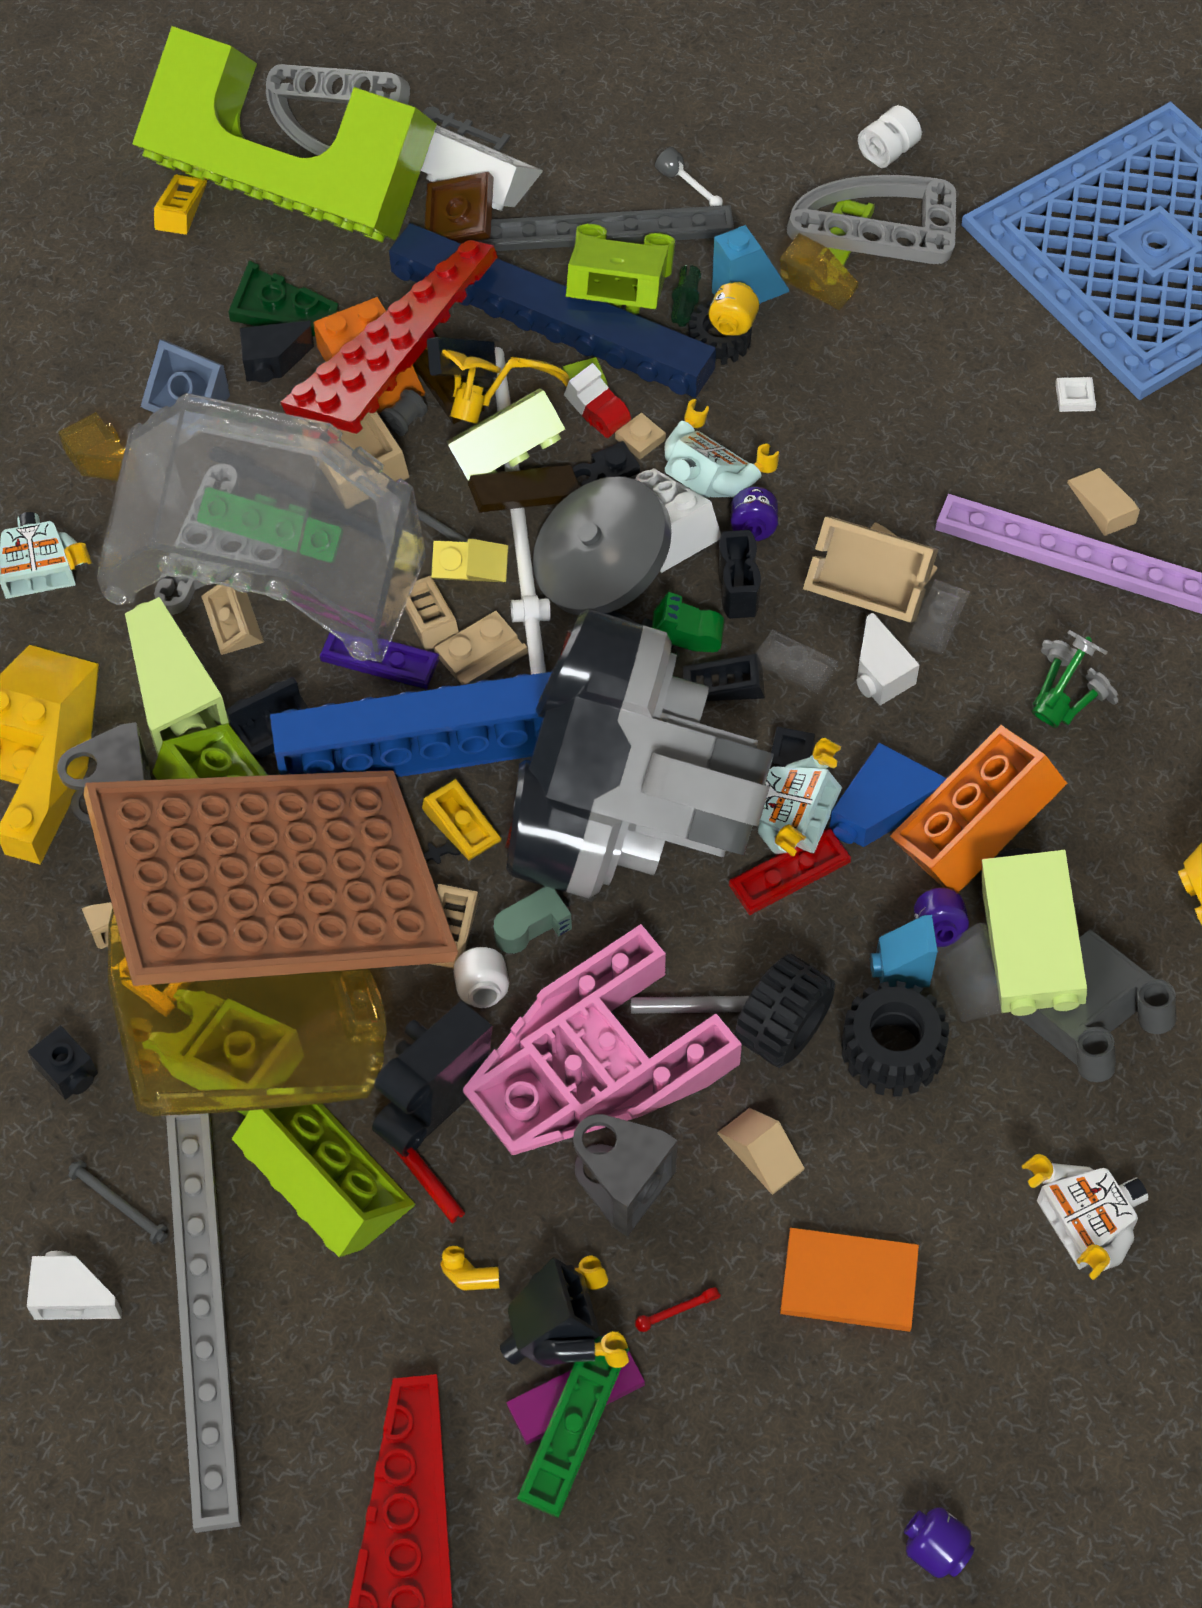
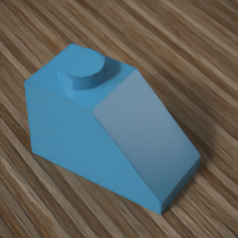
[870,915,938,989]

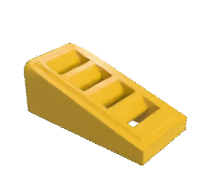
[154,174,207,235]

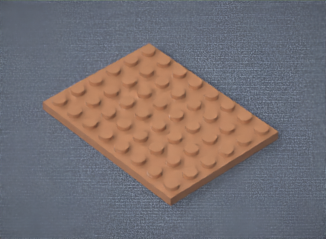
[83,770,458,986]

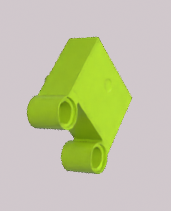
[566,224,675,315]

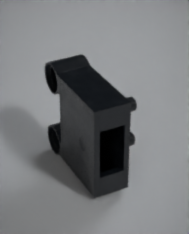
[372,1000,493,1157]

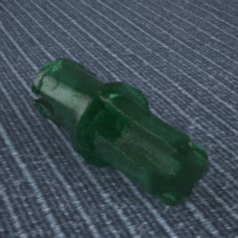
[671,265,701,327]

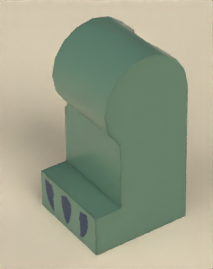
[493,886,572,954]

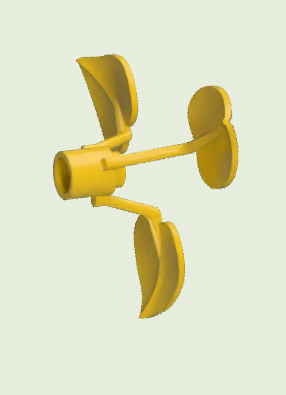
[426,348,570,424]

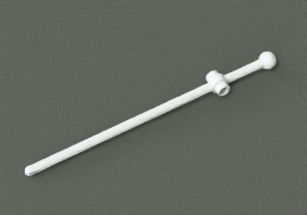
[493,347,550,675]

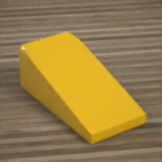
[422,779,501,861]

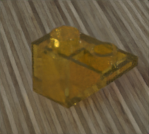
[58,412,137,483]

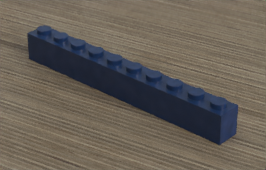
[389,223,716,398]

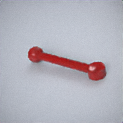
[635,1287,721,1332]

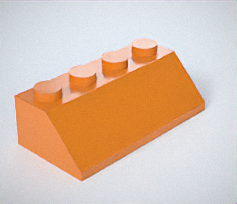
[890,725,1068,893]

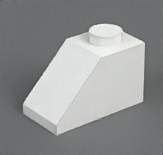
[857,613,919,705]
[27,1251,122,1320]

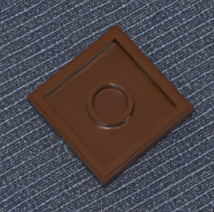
[425,171,494,244]

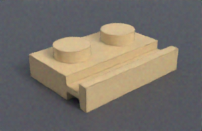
[434,611,528,685]

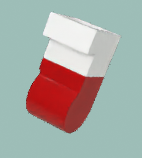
[564,363,631,438]

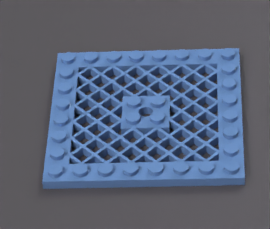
[961,102,1202,400]

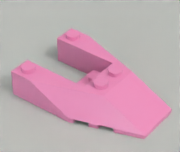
[463,924,742,1155]

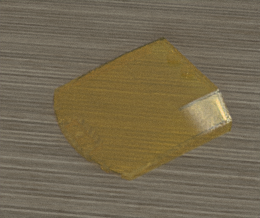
[108,909,387,1116]

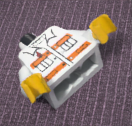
[1022,1154,1148,1280]

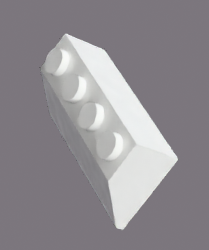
[421,125,543,211]

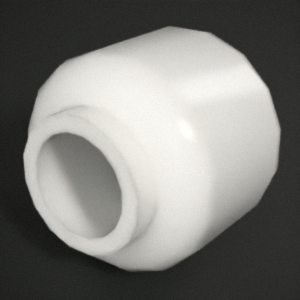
[453,947,509,1008]

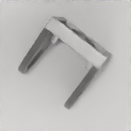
[57,722,151,824]
[573,1114,677,1237]

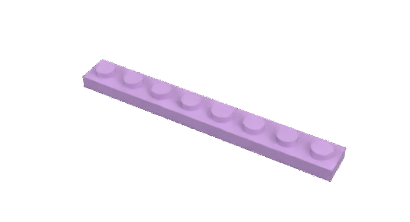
[935,494,1202,614]

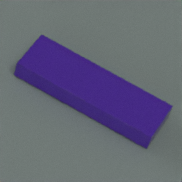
[320,626,439,689]

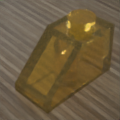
[780,233,858,310]

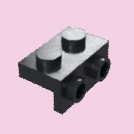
[226,677,308,760]

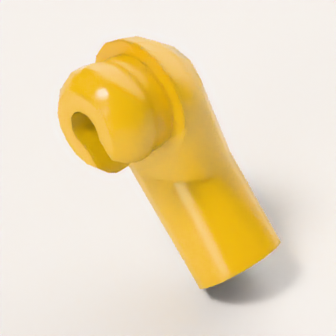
[440,1246,500,1291]

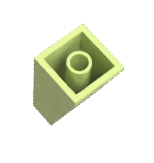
[125,597,229,756]
[982,850,1087,1016]

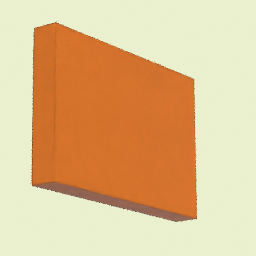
[780,1228,919,1332]

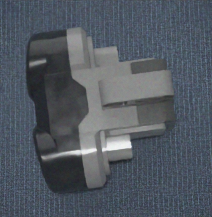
[505,609,774,899]

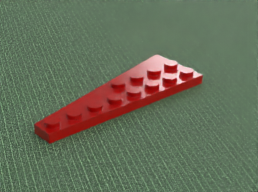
[280,240,498,434]
[348,1374,453,1608]

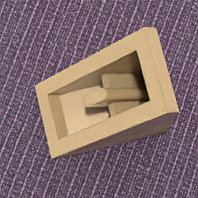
[718,1108,805,1195]

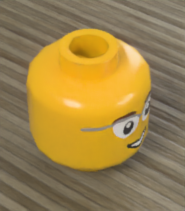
[708,282,759,336]

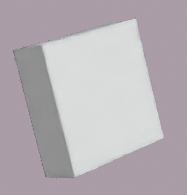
[1056,377,1096,412]

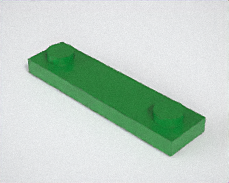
[517,1336,629,1518]

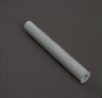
[631,996,749,1014]

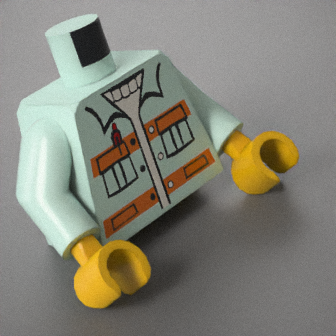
[664,399,779,497]
[0,512,92,599]
[758,738,842,856]

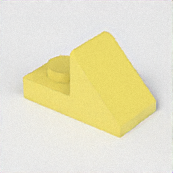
[431,539,508,582]

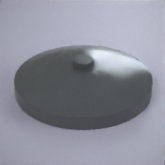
[533,477,672,615]

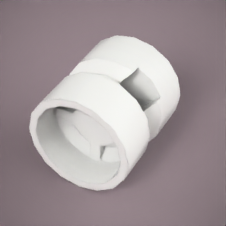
[858,105,922,168]

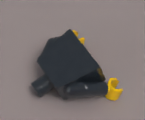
[500,1255,629,1368]

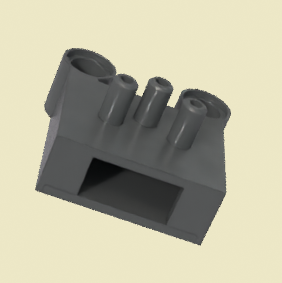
[1015,929,1176,1082]

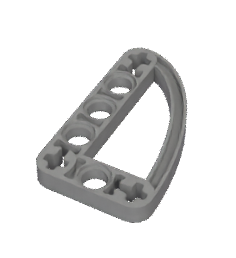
[266,64,410,155]
[787,175,956,264]

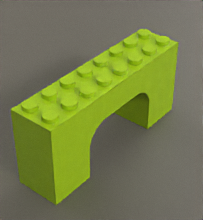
[132,26,437,243]

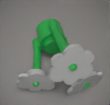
[1032,630,1118,728]

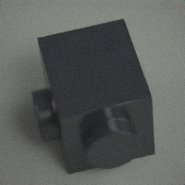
[27,1025,98,1100]

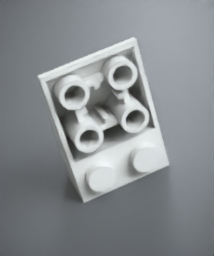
[635,468,721,573]

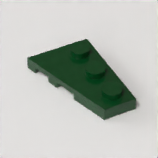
[228,261,340,336]

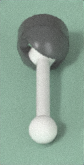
[655,147,723,206]

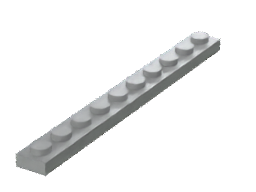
[166,1105,241,1533]

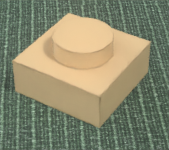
[615,412,666,459]

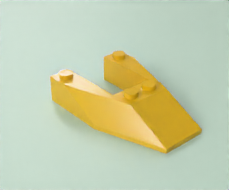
[0,645,99,865]

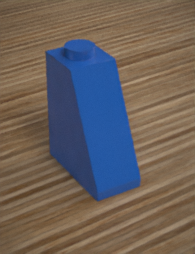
[829,743,947,847]

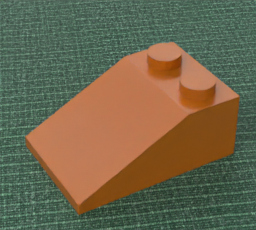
[313,297,425,414]

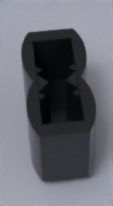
[718,530,761,619]

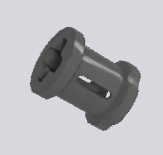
[380,389,428,436]

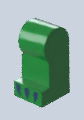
[652,592,725,653]

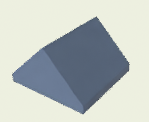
[140,339,230,433]

